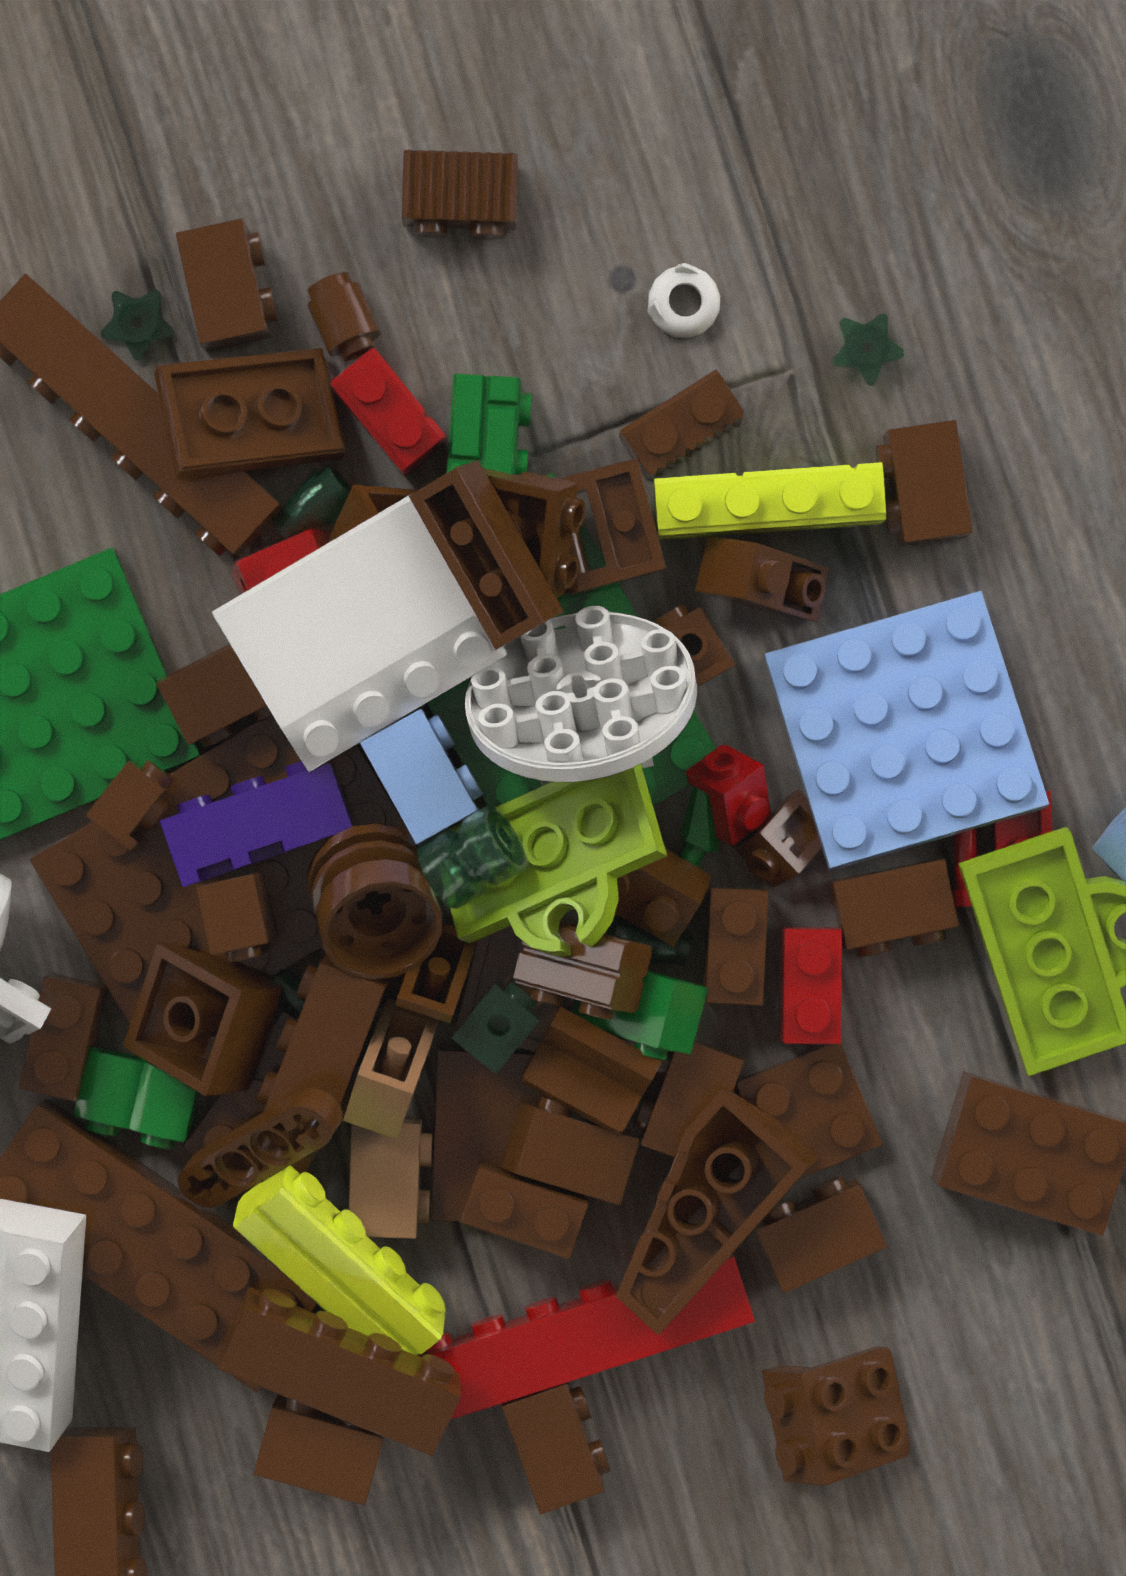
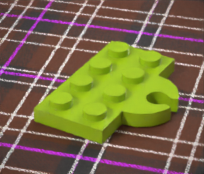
[432,764,667,957]
[958,827,1126,1076]

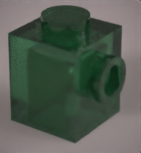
[451,981,540,1074]

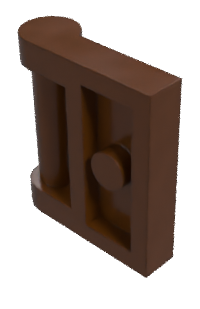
[559,458,666,596]

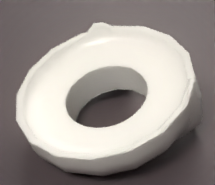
[647,263,720,338]

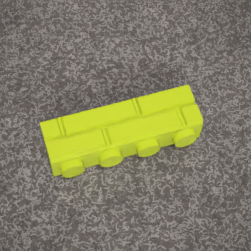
[652,462,886,540]
[233,1165,446,1356]

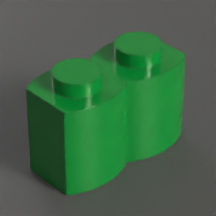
[73,1046,200,1149]

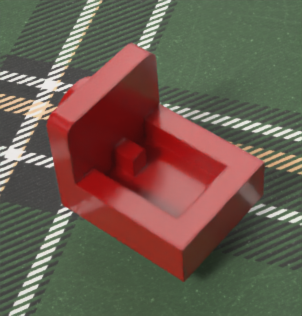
[686,745,771,846]

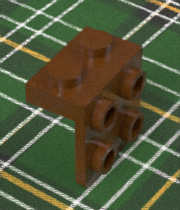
[762,1346,910,1486]

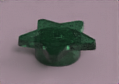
[101,290,174,361]
[832,313,905,386]

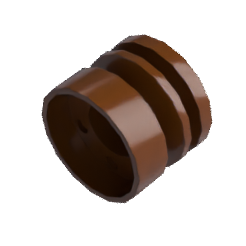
[307,824,442,980]

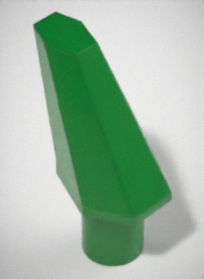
[679,786,719,867]

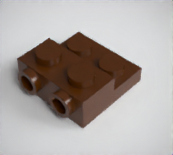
[458,464,585,598]

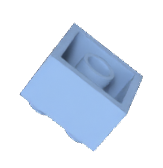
[360,709,483,844]

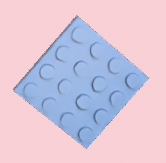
[764,591,1049,871]

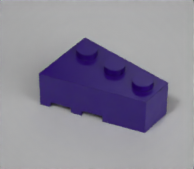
[160,761,355,887]

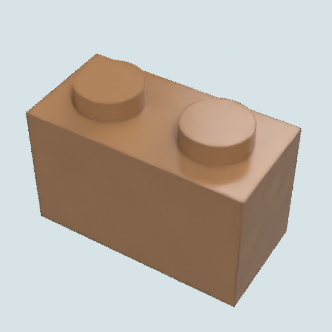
[343,998,440,1140]
[349,1118,432,1239]

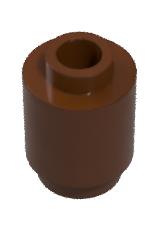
[307,272,381,361]

